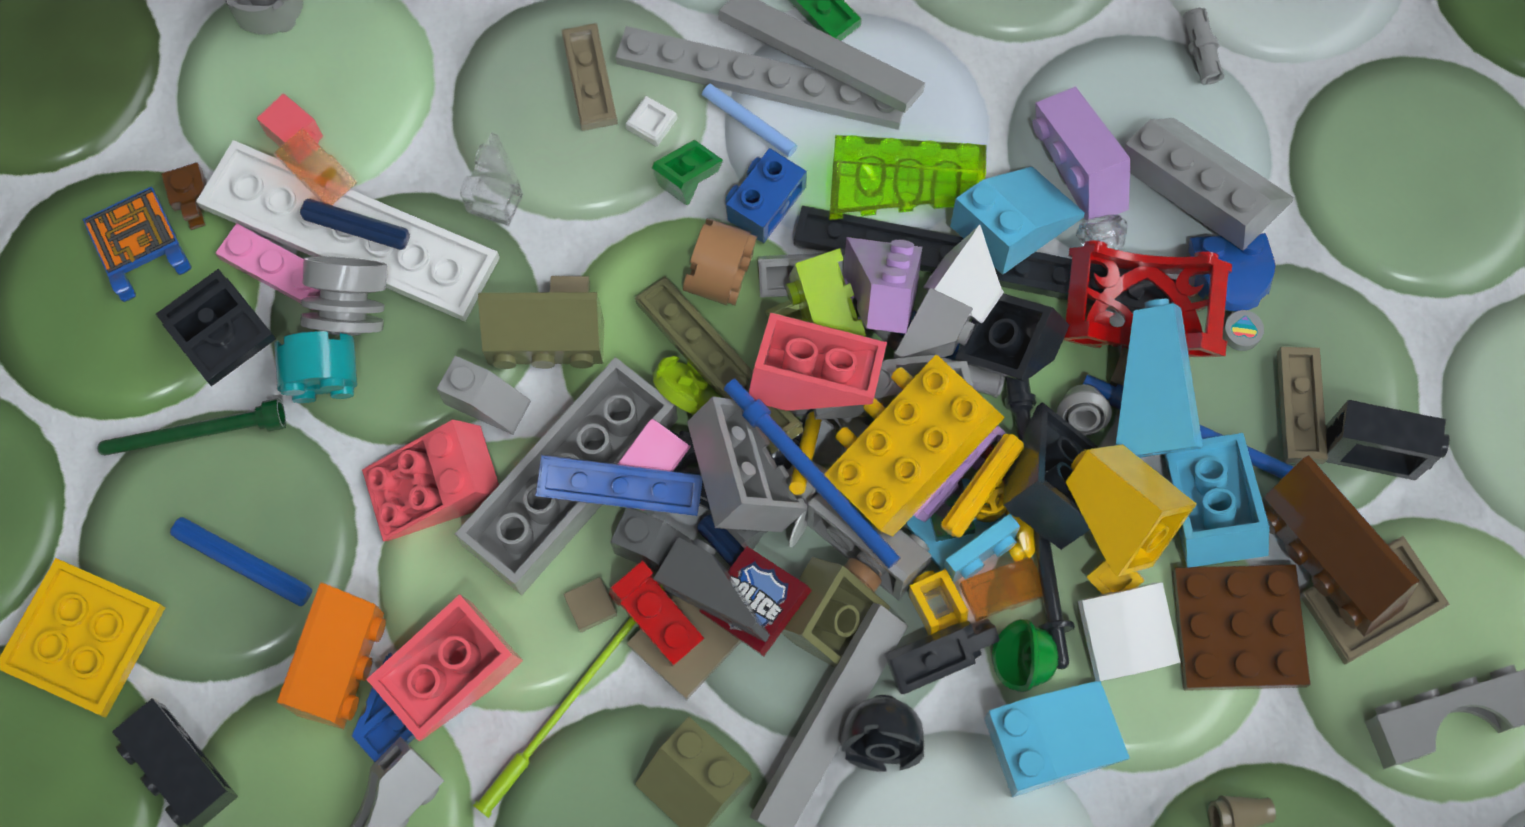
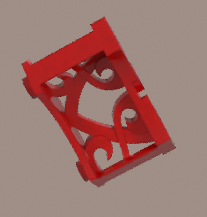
[1063,240,1232,357]

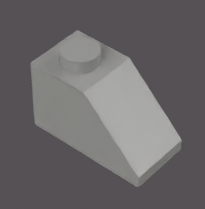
[894,288,975,359]
[437,356,531,435]

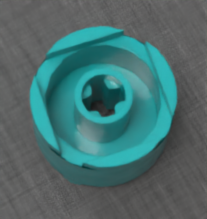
[274,331,357,403]

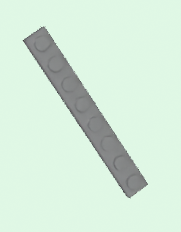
[616,26,904,130]

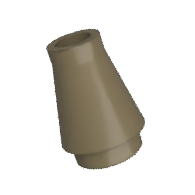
[1208,795,1276,827]

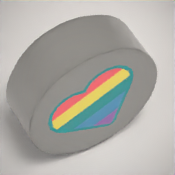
[1223,310,1264,351]

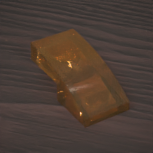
[274,128,357,205]
[959,558,1043,622]

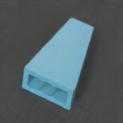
[1116,299,1203,458]

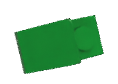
[652,139,723,205]

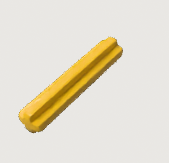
[941,433,1024,538]

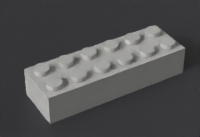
[455,357,678,596]

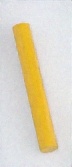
[789,412,822,495]

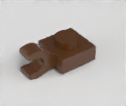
[161,162,206,230]

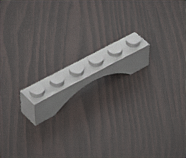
[350,737,444,827]

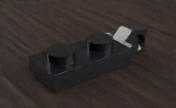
[885,619,1000,695]

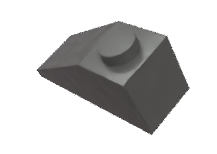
[654,537,770,642]

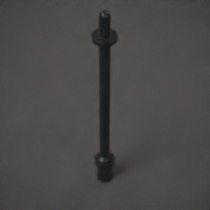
[1004,376,1075,670]

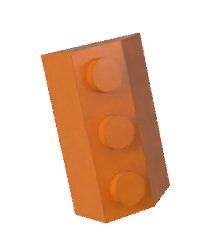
[277,582,386,729]

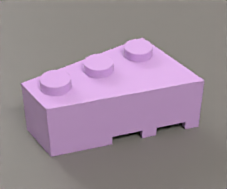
[1033,87,1130,226]

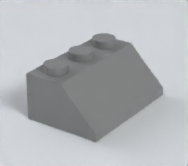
[807,494,932,601]

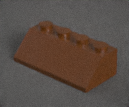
[1262,455,1420,637]

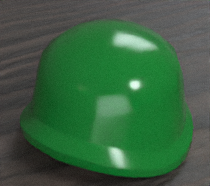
[992,619,1058,692]

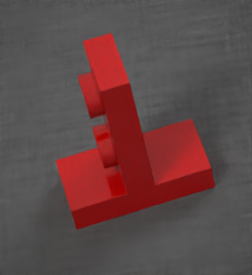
[608,561,705,666]

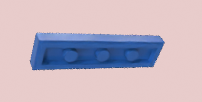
[536,454,703,516]

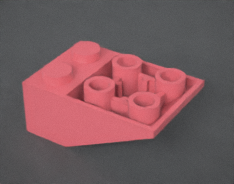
[362,419,499,542]

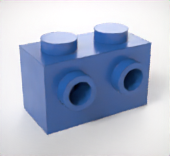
[725,148,807,243]

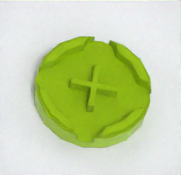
[652,356,721,415]

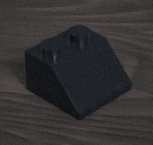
[955,293,1070,382]

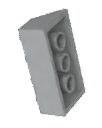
[1125,118,1293,251]

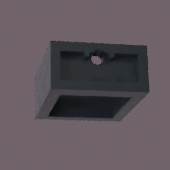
[1326,399,1450,481]

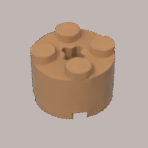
[683,218,757,306]

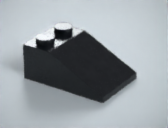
[1003,402,1098,550]

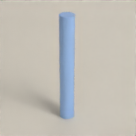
[702,83,797,157]

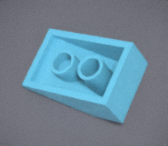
[950,167,1085,275]
[1165,433,1269,568]
[984,681,1130,798]

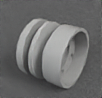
[300,257,387,336]

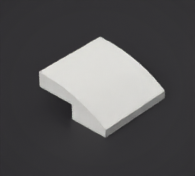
[1078,582,1180,681]

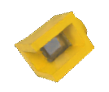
[909,569,968,636]

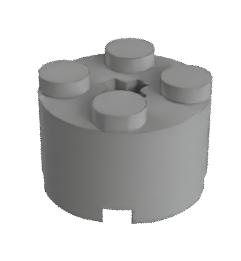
[225,0,303,34]

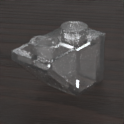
[460,133,523,227]

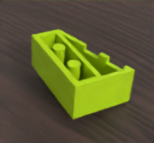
[785,248,867,337]

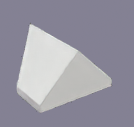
[923,225,1004,324]

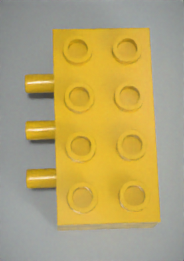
[824,354,1005,537]

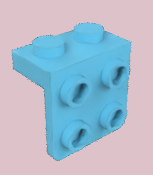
[906,478,1020,583]

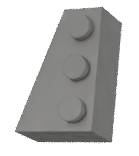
[687,397,809,532]

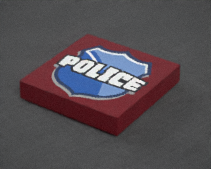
[699,546,812,657]

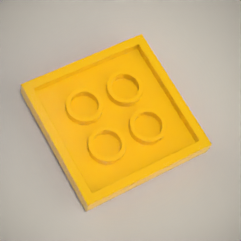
[0,558,165,718]

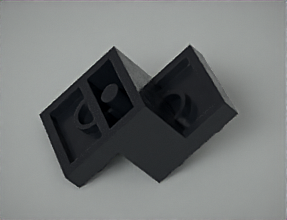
[156,268,276,387]

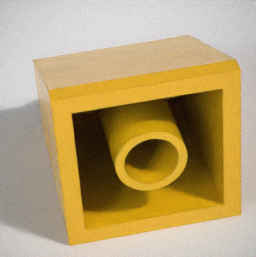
[1066,444,1197,577]

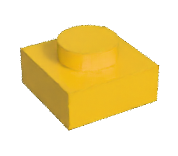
[1086,559,1145,594]

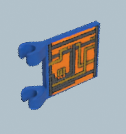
[83,186,192,302]

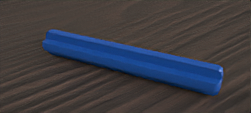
[170,517,312,606]

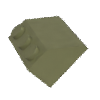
[478,292,604,369]

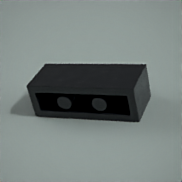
[112,698,238,827]

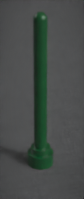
[97,398,286,456]

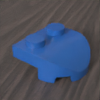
[1188,233,1275,311]

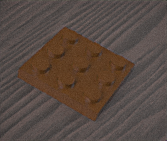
[1172,565,1310,691]

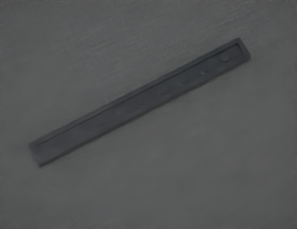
[794,205,1176,313]

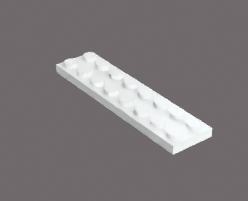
[196,140,500,322]

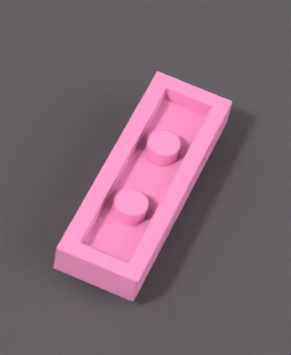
[215,223,320,310]

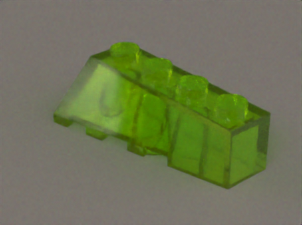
[829,135,986,220]

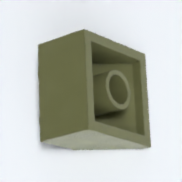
[781,557,890,668]
[635,717,752,827]

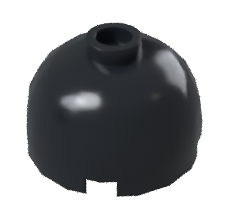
[841,694,924,772]

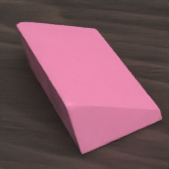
[618,419,691,511]

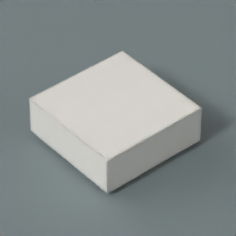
[625,96,677,147]

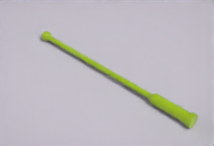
[472,584,666,818]

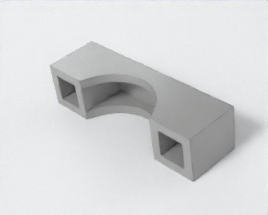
[1365,665,1525,769]

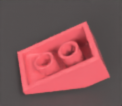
[749,312,887,411]
[366,594,523,741]

